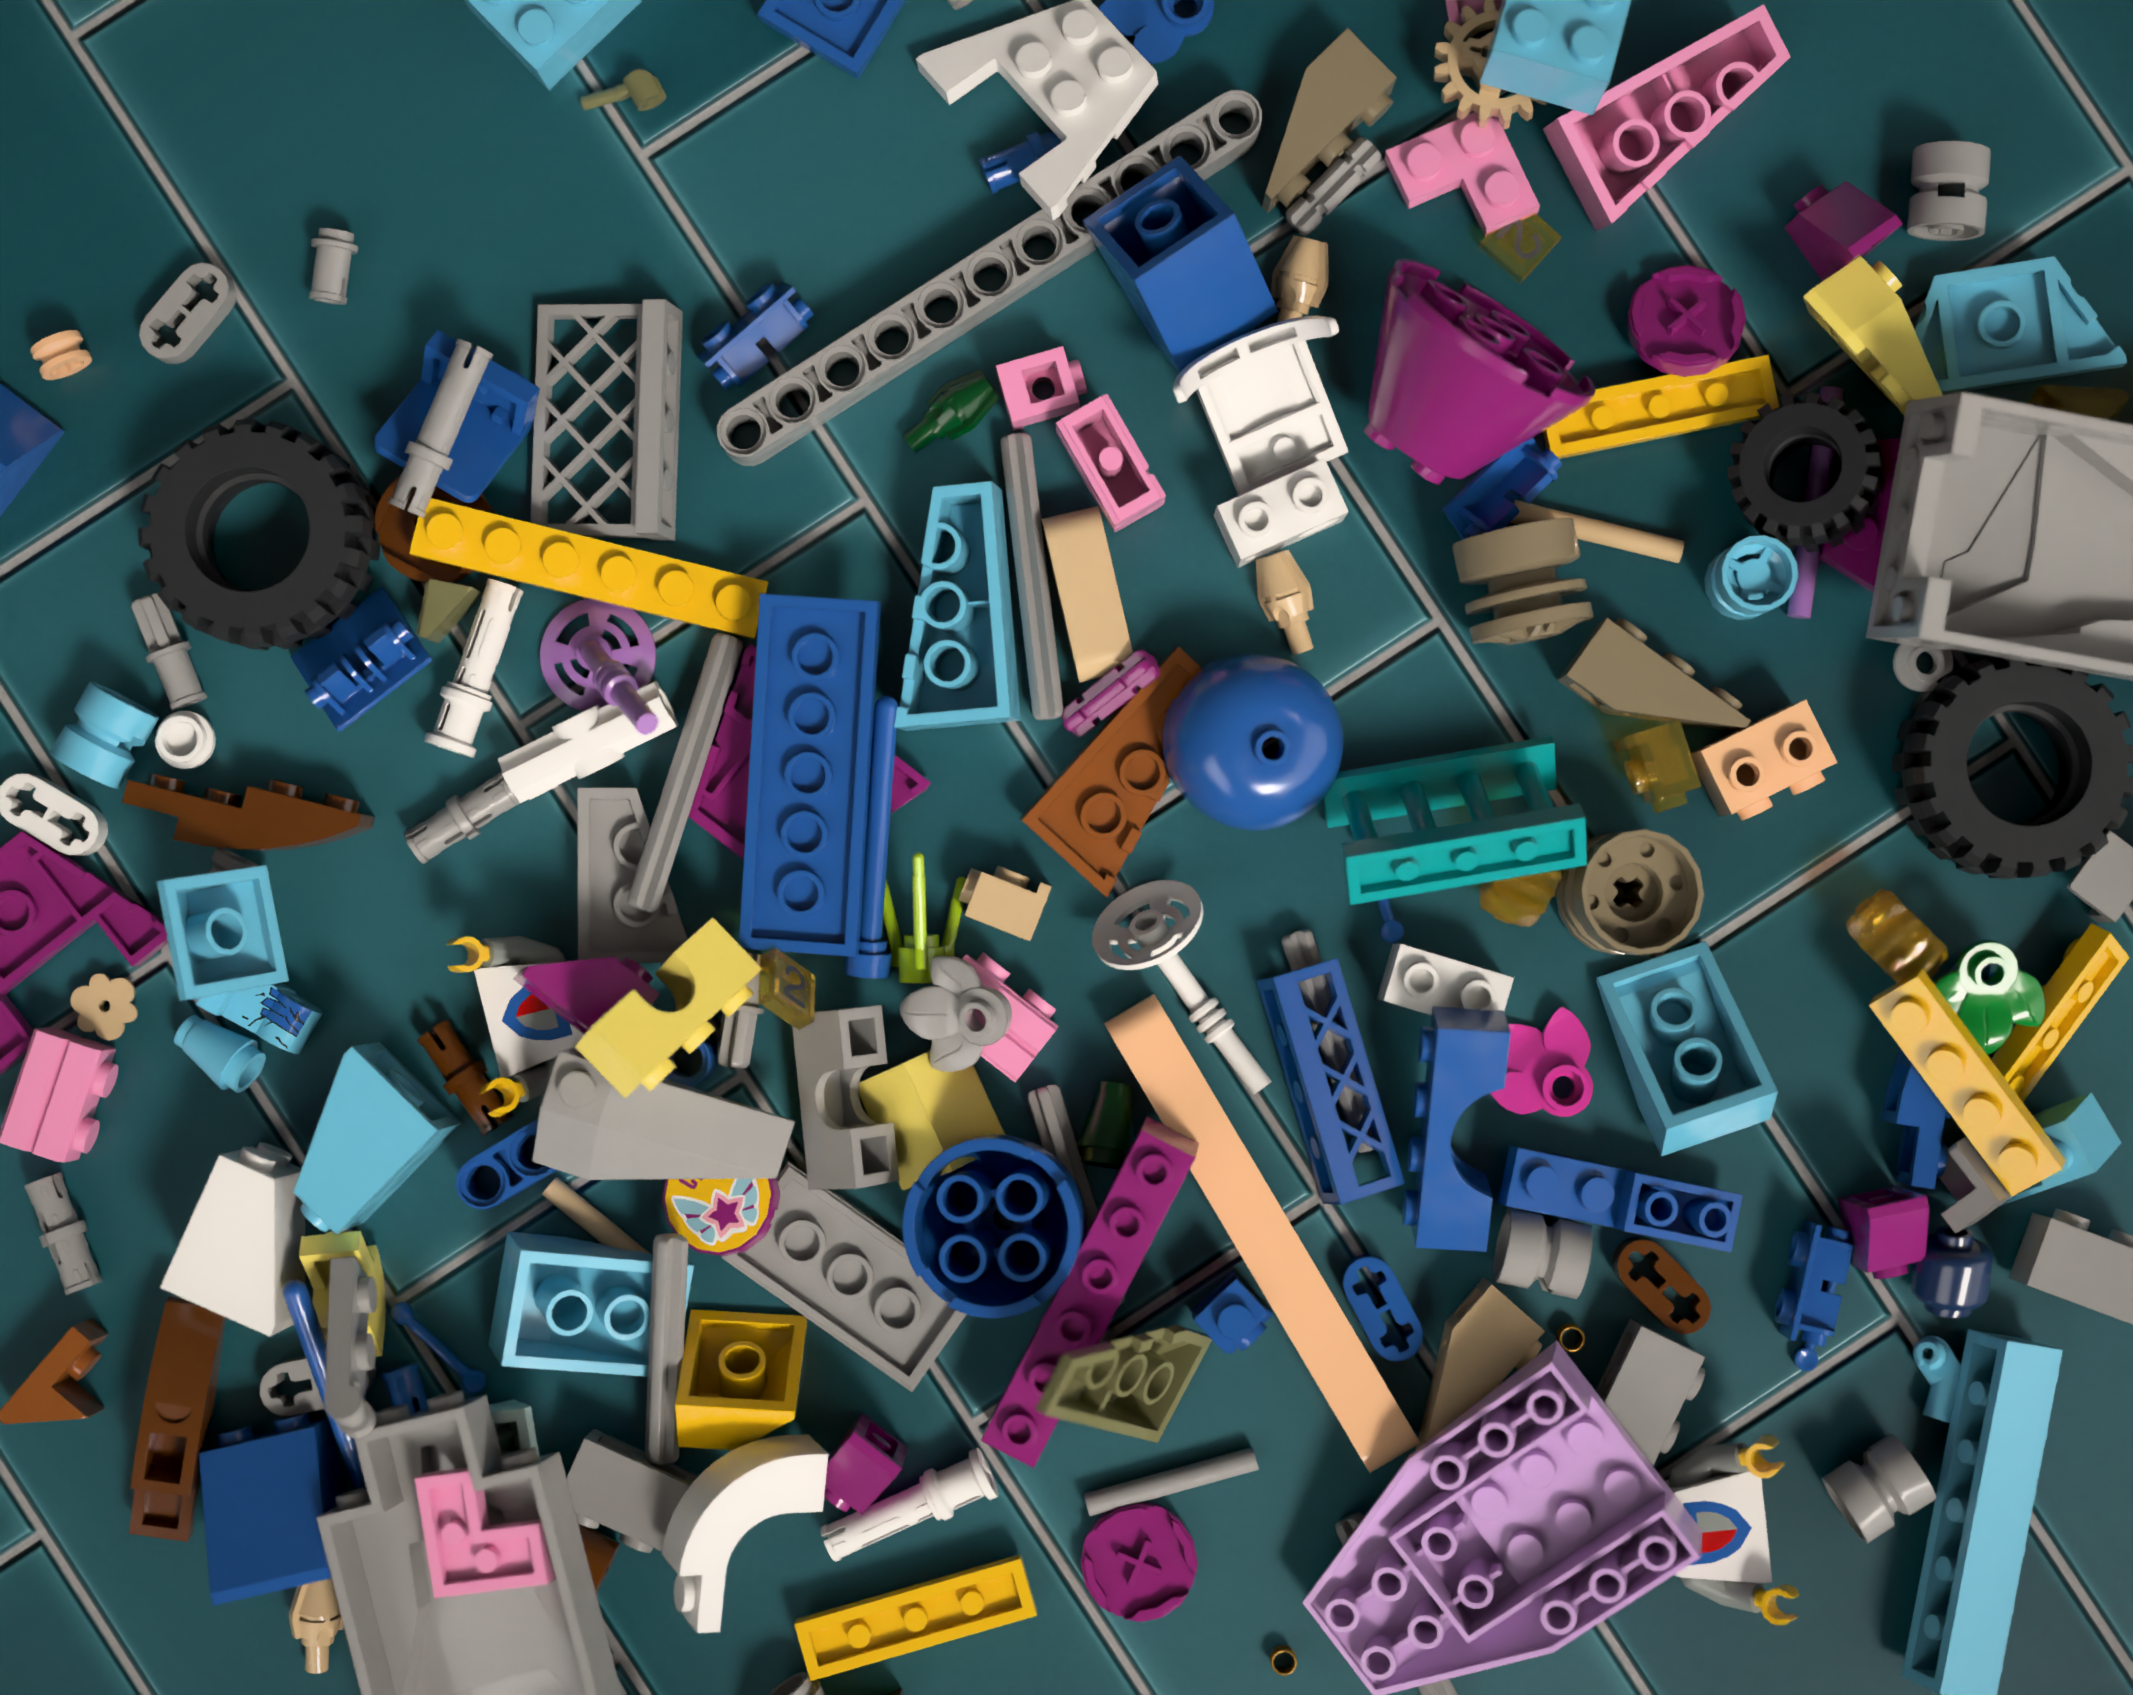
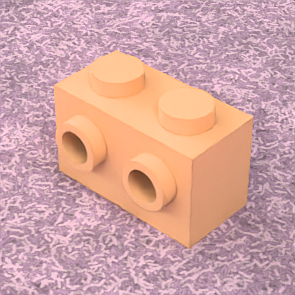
[1688,699,1837,821]

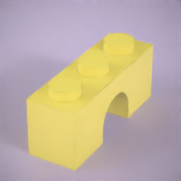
[574,917,762,1098]

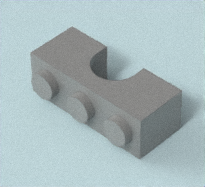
[791,1005,899,1190]

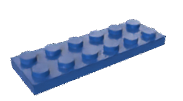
[739,594,881,957]

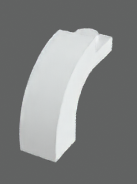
[662,1434,828,1633]

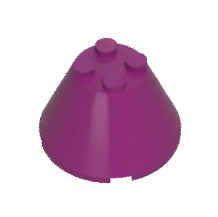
[1364,259,1596,484]

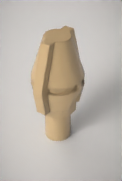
[1271,236,1329,322]
[1256,550,1314,655]
[289,1578,344,1674]

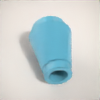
[174,1015,266,1093]

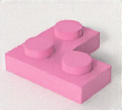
[1384,112,1540,237]
[415,1467,556,1598]

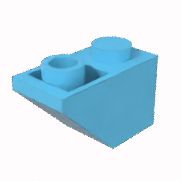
[2000,1092,2121,1206]

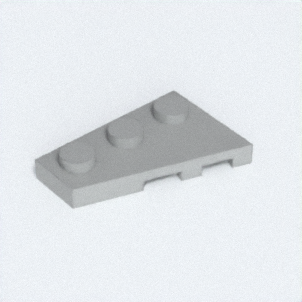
[577,788,688,963]

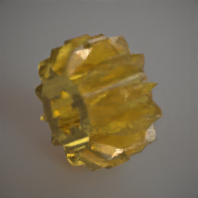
[1480,869,1563,927]
[1846,889,1949,983]

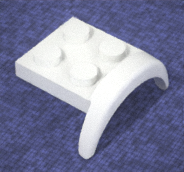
[1173,316,1349,496]

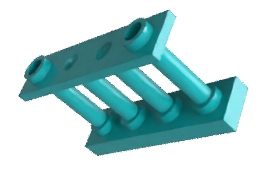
[1324,736,1587,905]

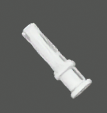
[423,579,524,758]
[820,1448,999,1562]

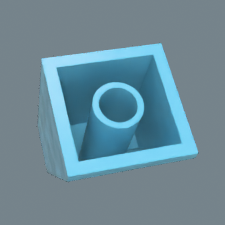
[293,1042,462,1234]

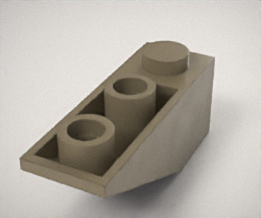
[1262,28,1397,213]
[1557,618,1751,732]

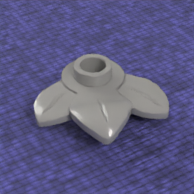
[899,956,1012,1072]

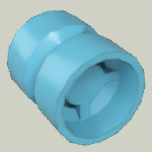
[1704,535,1798,620]
[49,681,159,789]

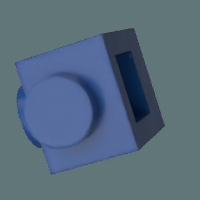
[1191,1271,1273,1354]

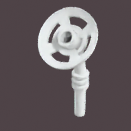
[1092,880,1272,1095]

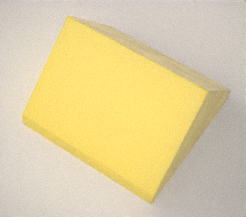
[859,1050,1005,1191]

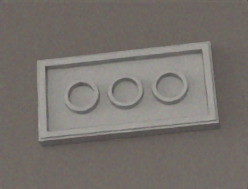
[721,1160,967,1392]

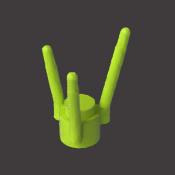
[883,852,966,983]

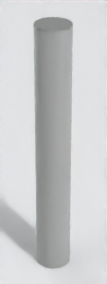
[1084,1447,1259,1516]

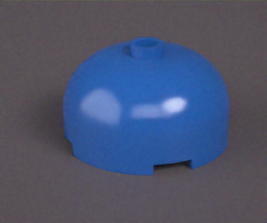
[1162,653,1343,831]
[903,1135,1086,1318]

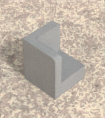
[2067,830,2133,923]
[1939,1137,2013,1234]

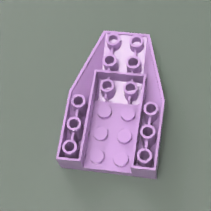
[1302,1341,1702,1695]

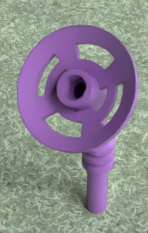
[540,599,659,735]

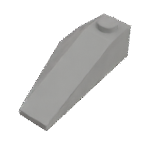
[532,1048,796,1180]

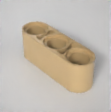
[1041,506,1133,683]

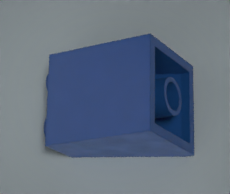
[1082,156,1279,373]
[199,1412,346,1606]

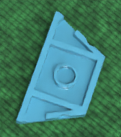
[1914,256,2127,394]

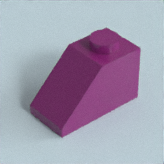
[1784,181,1903,281]
[513,957,660,1035]
[1837,1186,1929,1279]
[824,1412,908,1515]

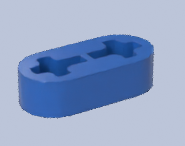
[1341,1254,1423,1362]

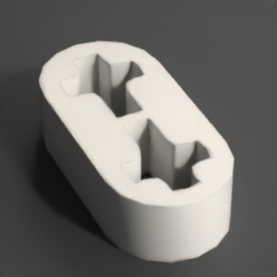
[0,774,108,856]

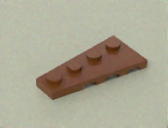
[1019,646,1202,898]

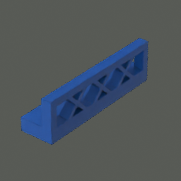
[1256,958,1405,1205]

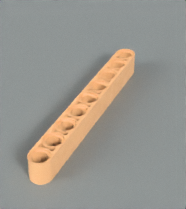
[1104,994,1420,1473]

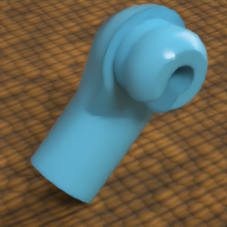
[1913,1336,1961,1423]

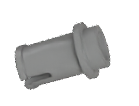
[309,228,358,305]

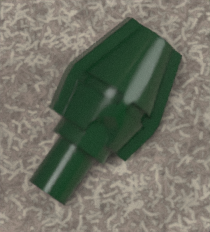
[903,369,1000,453]

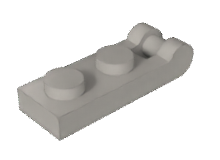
[325,1257,377,1439]

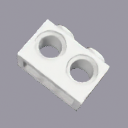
[1214,458,1349,568]
[1377,944,1514,1015]

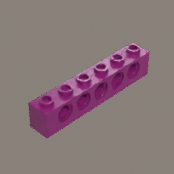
[981,1116,1199,1468]

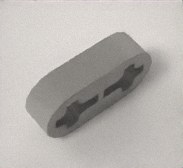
[139,263,237,364]
[260,1356,376,1416]

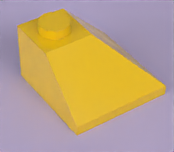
[675,1309,807,1450]

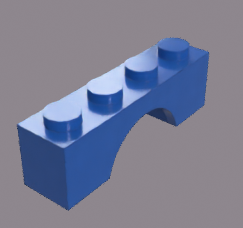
[1402,1006,1511,1252]

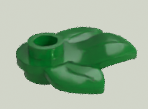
[1934,940,2045,1055]

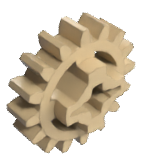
[1433,0,1548,129]

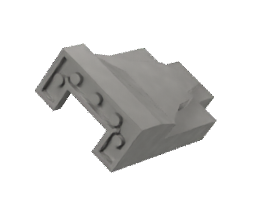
[1866,392,2133,681]
[316,1390,627,1695]

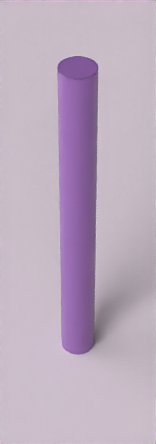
[1787,386,1844,619]

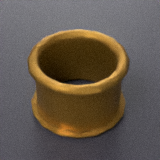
[1556,1323,1585,1352]
[1270,1646,1297,1676]

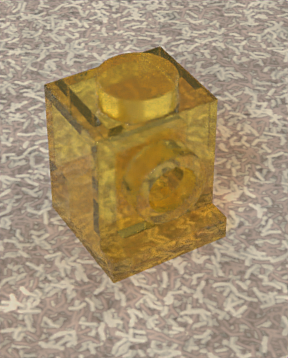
[1613,720,1701,814]

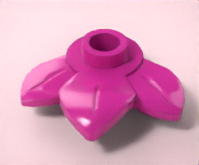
[1490,1007,1593,1117]

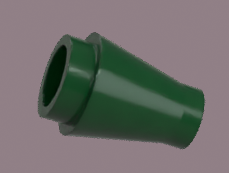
[1077,1081,1134,1169]

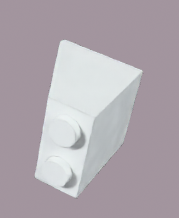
[160,1142,305,1337]

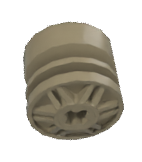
[1452,518,1594,645]
[1555,829,1704,955]

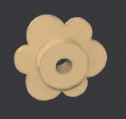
[70,973,138,1040]

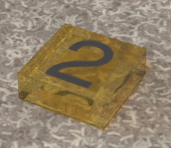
[1478,213,1562,284]
[758,948,815,1030]

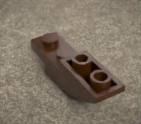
[122,773,375,851]
[129,1297,226,1542]

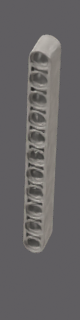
[717,90,1262,466]

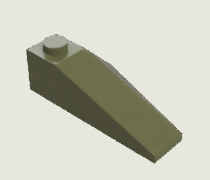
[1035,1325,1212,1443]

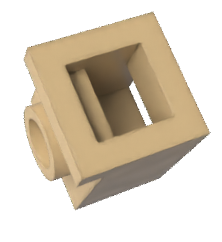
[959,866,1052,941]

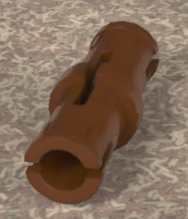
[417,1019,514,1137]

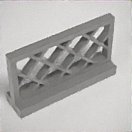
[530,299,683,541]

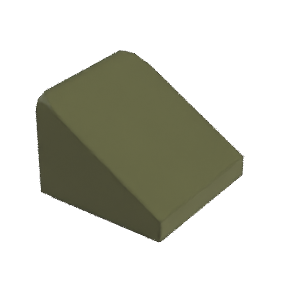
[417,579,482,643]

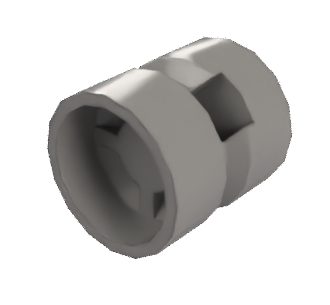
[1907,141,1991,241]
[1493,1207,1593,1299]
[1822,1433,1937,1544]

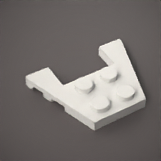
[916,0,1158,221]

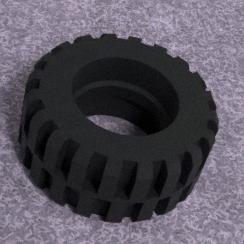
[138,419,381,651]
[1892,656,2133,879]

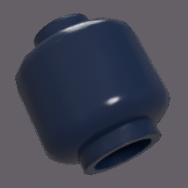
[1911,1225,1993,1318]

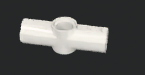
[498,680,679,803]

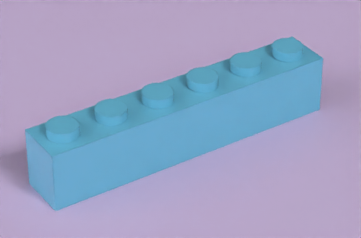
[1901,1329,2063,1695]

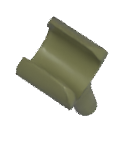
[580,69,666,111]

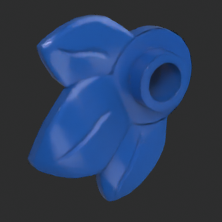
[1099,0,1214,64]

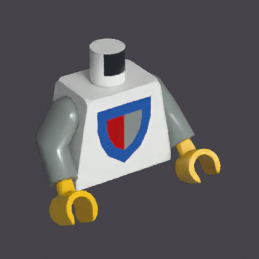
[446,936,584,1117]
[1665,1434,1799,1625]

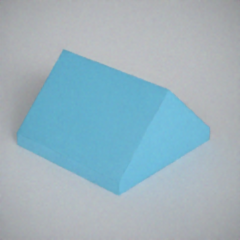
[157,865,289,1001]

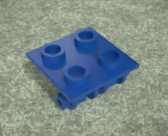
[290,587,433,733]

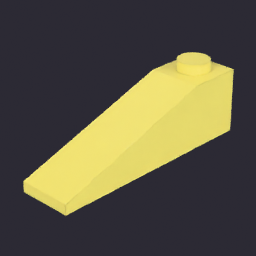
[1803,256,1943,416]

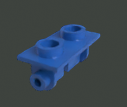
[696,281,814,391]
[1442,437,1562,540]
[1774,1220,1855,1347]

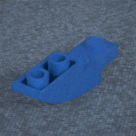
[1880,963,1994,1189]
[1498,1145,1743,1252]

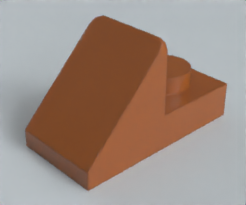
[0,1318,109,1424]

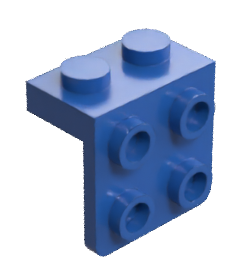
[374,330,540,503]

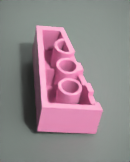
[1543,4,1791,232]

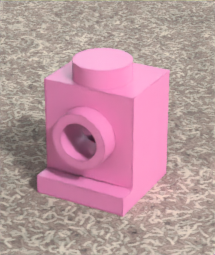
[996,346,1087,431]

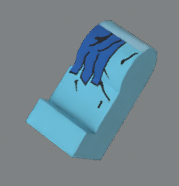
[196,983,323,1054]

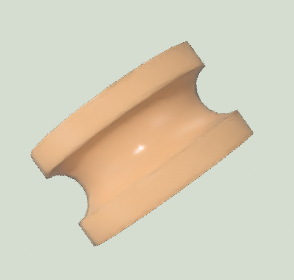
[30,330,92,380]

